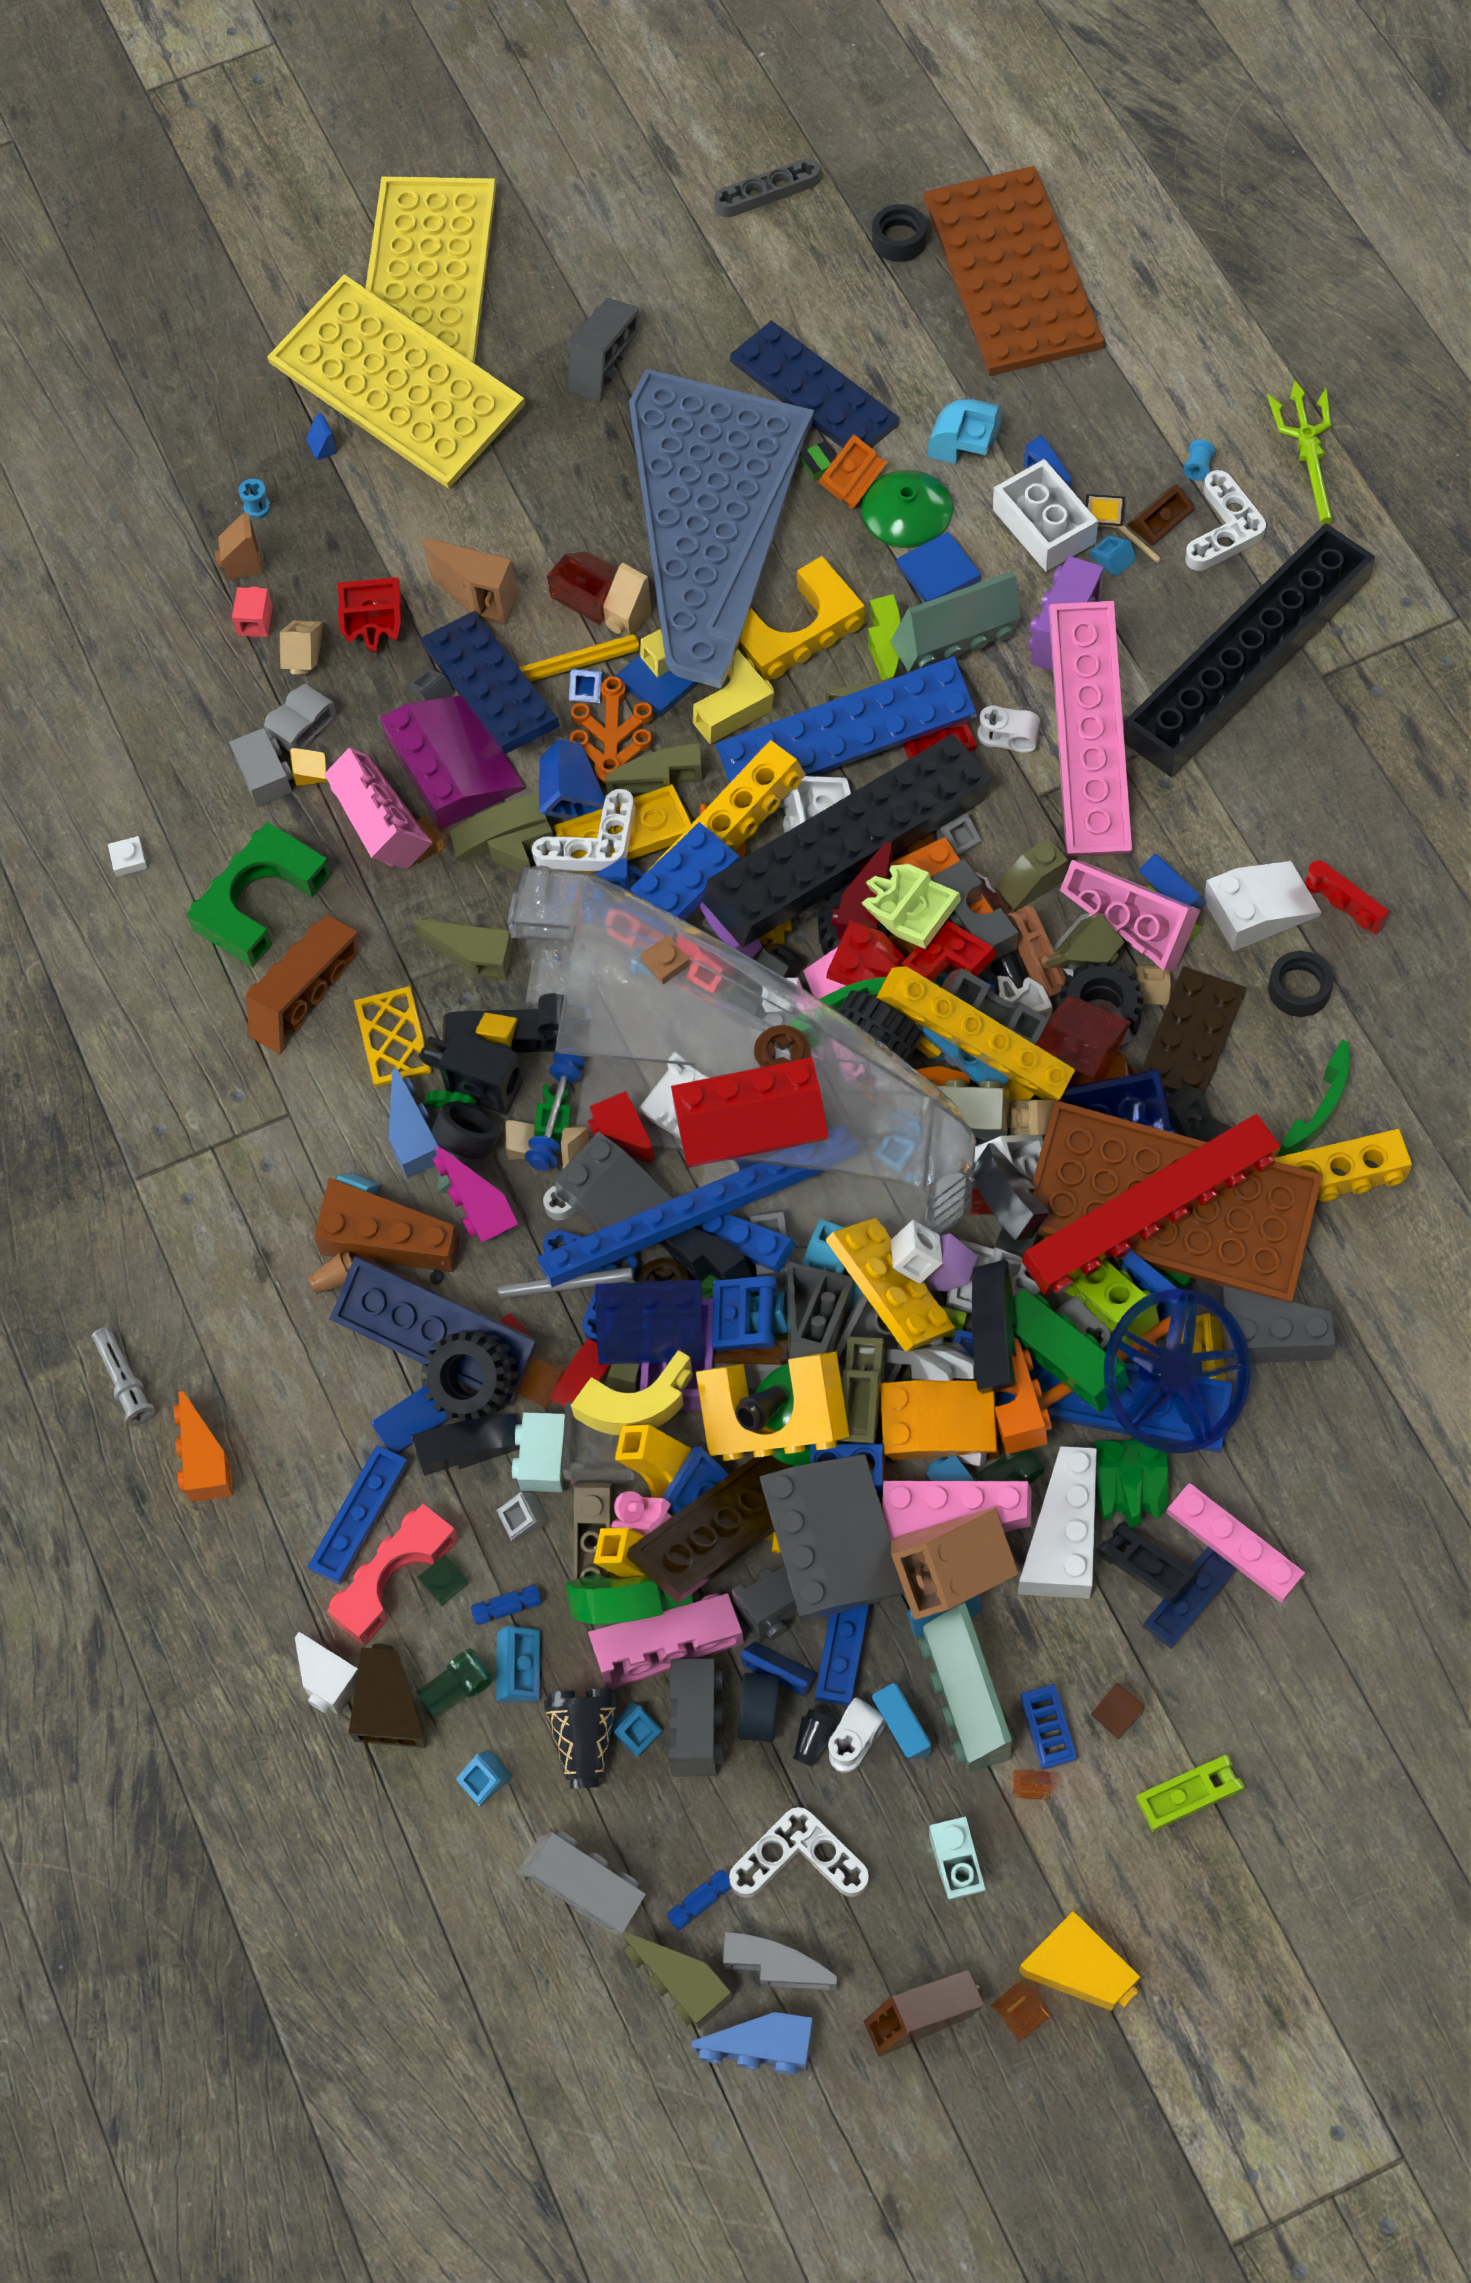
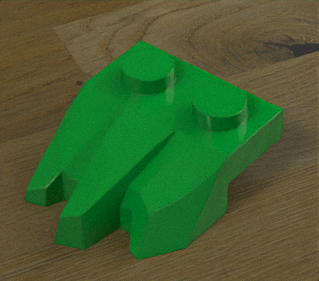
[1094,1440,1168,1528]

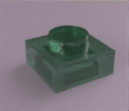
[418,1555,469,1607]

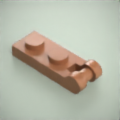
[1006,906,1066,997]

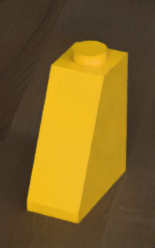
[1019,1911,1140,2011]

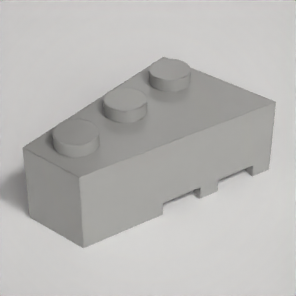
[516,1831,646,1935]

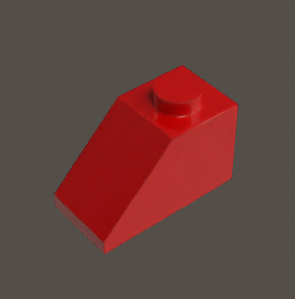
[587,1091,655,1163]

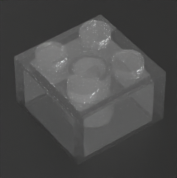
[562,1403,637,1484]

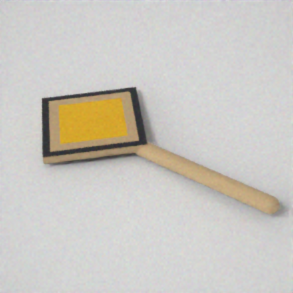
[1085,494,1161,563]

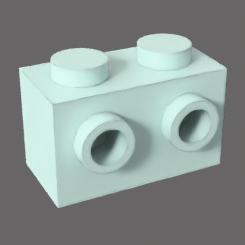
[512,1412,568,1493]

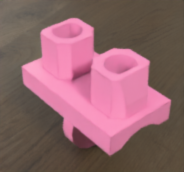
[610,1491,671,1536]

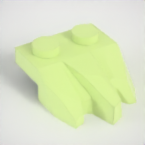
[862,864,961,949]

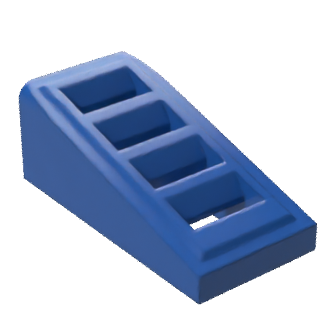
[1024,435,1072,489]
[1019,1684,1077,1770]

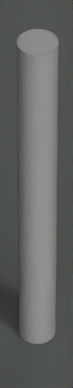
[498,1267,634,1299]

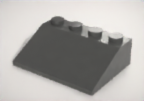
[760,1454,905,1624]

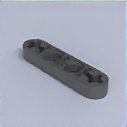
[714,159,820,217]

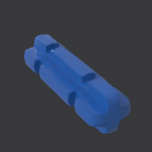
[471,1585,541,1625]
[667,1870,732,1930]

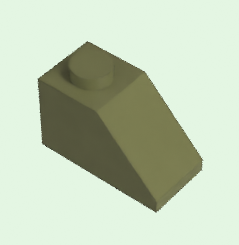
[995,838,1068,912]
[1046,912,1125,970]

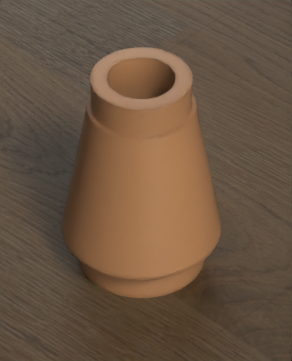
[308,1252,354,1294]

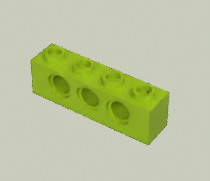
[1035,1237,1159,1347]

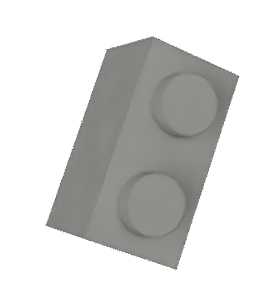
[229,728,293,807]

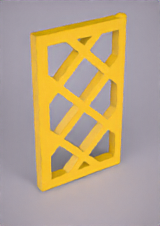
[354,986,432,1087]

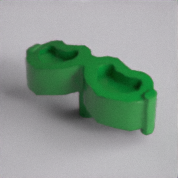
[424,1090,477,1109]

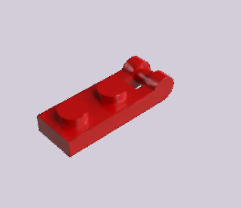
[1305,860,1389,935]

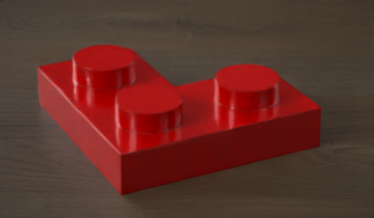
[901,920,997,982]

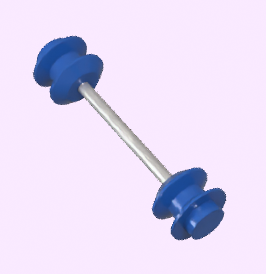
[525,1049,585,1171]

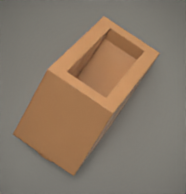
[215,513,263,580]

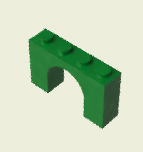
[186,822,332,968]

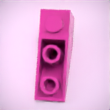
[432,1146,518,1242]

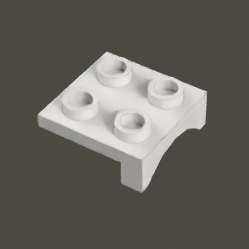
[638,1053,708,1139]

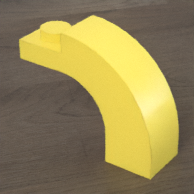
[571,1350,693,1435]

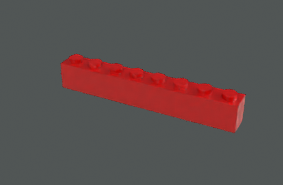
[1022,1113,1281,1295]

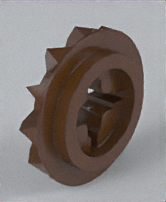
[754,1025,811,1068]

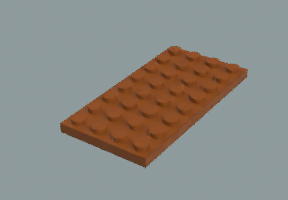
[923,166,1104,376]
[1032,1100,1323,1303]

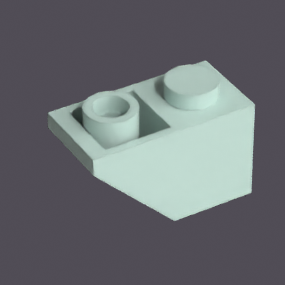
[929,1817,986,1900]

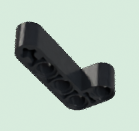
[442,993,571,1053]

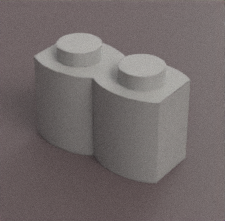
[264,683,337,752]

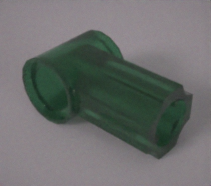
[972,1449,1045,1484]
[416,1649,494,1719]

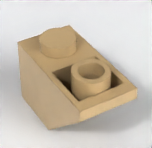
[1008,1099,1059,1135]

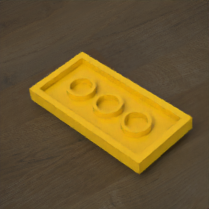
[553,784,691,879]
[826,1217,955,1353]

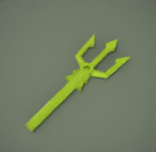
[1267,380,1333,525]

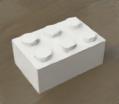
[993,459,1098,572]

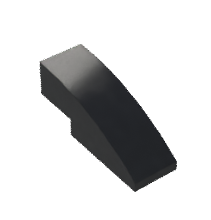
[971,1143,1050,1240]
[659,1228,752,1282]
[411,1414,520,1476]

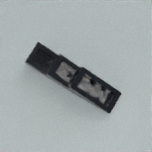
[972,1259,1017,1394]

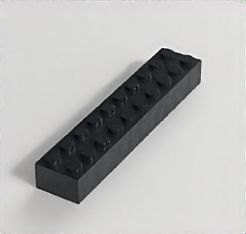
[1123,523,1375,777]
[701,734,994,948]

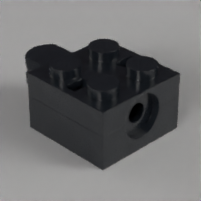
[418,1030,523,1116]

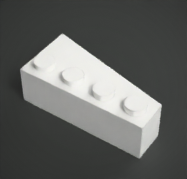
[1018,1446,1096,1599]

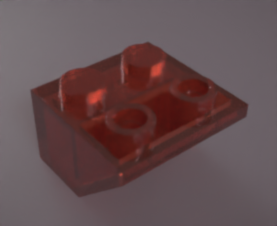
[547,551,618,625]
[1036,995,1131,1084]

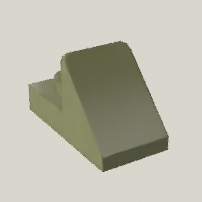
[487,821,553,878]

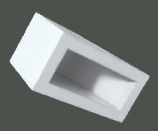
[295,1632,358,1714]

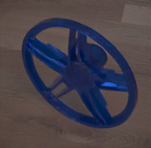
[1104,1289,1251,1454]

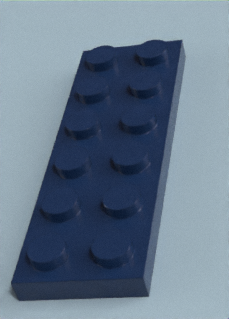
[730,320,899,448]
[420,611,560,755]
[329,1256,539,1405]

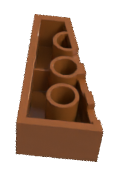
[246,914,358,1054]
[314,1178,460,1273]

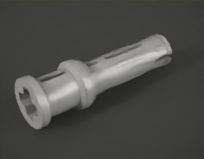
[91,1327,155,1426]

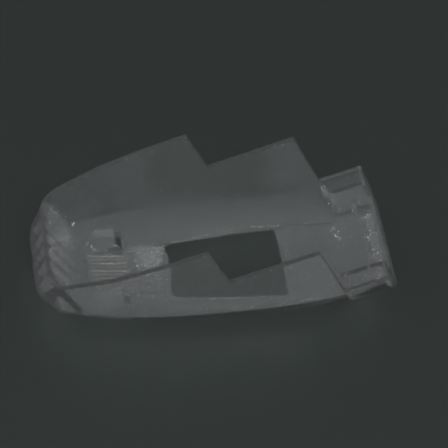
[507,865,976,1249]

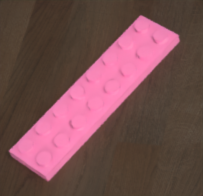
[1049,601,1132,857]

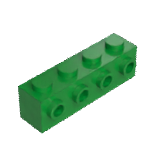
[1013,1289,1130,1413]

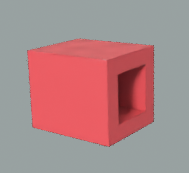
[232,586,273,637]

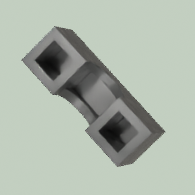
[931,859,1018,964]
[943,968,1049,1045]

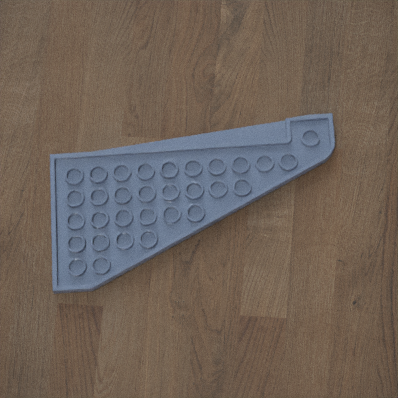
[629,369,814,689]

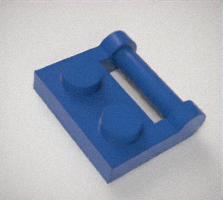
[711,1276,777,1351]

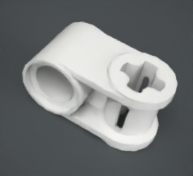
[977,706,1040,753]
[828,1697,886,1773]

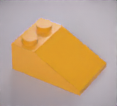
[880,1380,998,1461]

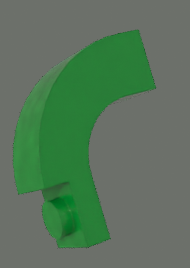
[564,1574,693,1624]

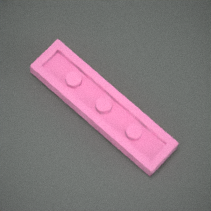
[1166,1483,1305,1603]

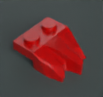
[337,577,402,653]
[826,920,905,986]

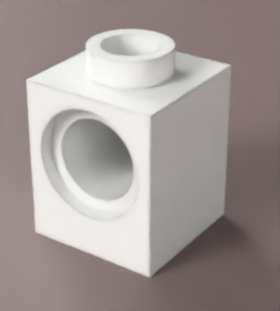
[891,1220,943,1284]

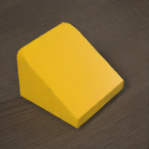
[290,748,328,786]
[475,1013,518,1047]

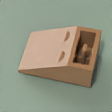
[423,538,518,625]
[891,1507,1018,1620]

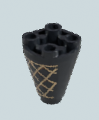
[544,1689,617,1789]

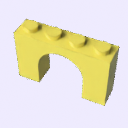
[640,629,775,744]

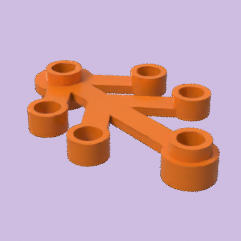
[570,676,653,784]

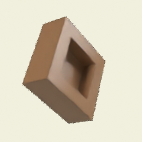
[640,935,690,985]

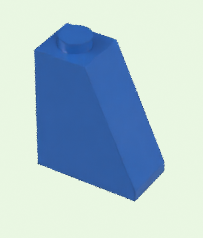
[539,739,605,820]

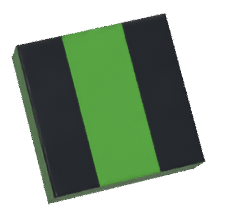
[799,441,836,480]

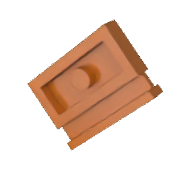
[818,434,888,510]

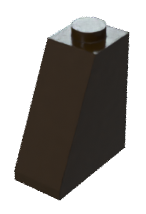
[348,1644,427,1748]

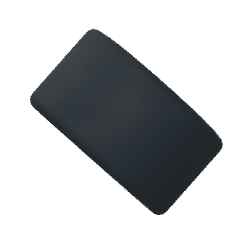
[738,1673,779,1742]

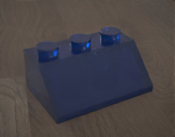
[1059,1069,1173,1133]
[595,1280,704,1365]

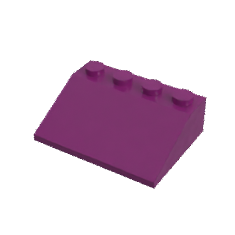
[379,695,525,831]

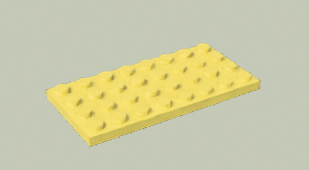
[366,177,496,364]
[267,274,525,489]

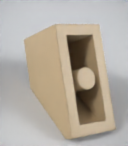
[603,562,652,636]
[280,620,324,674]

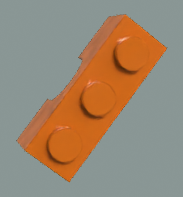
[994,1338,1052,1455]

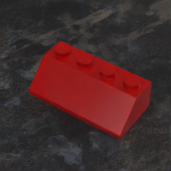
[671,1057,829,1168]

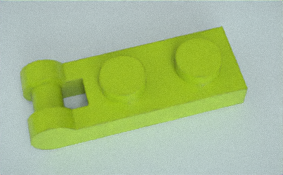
[1135,1755,1246,1832]

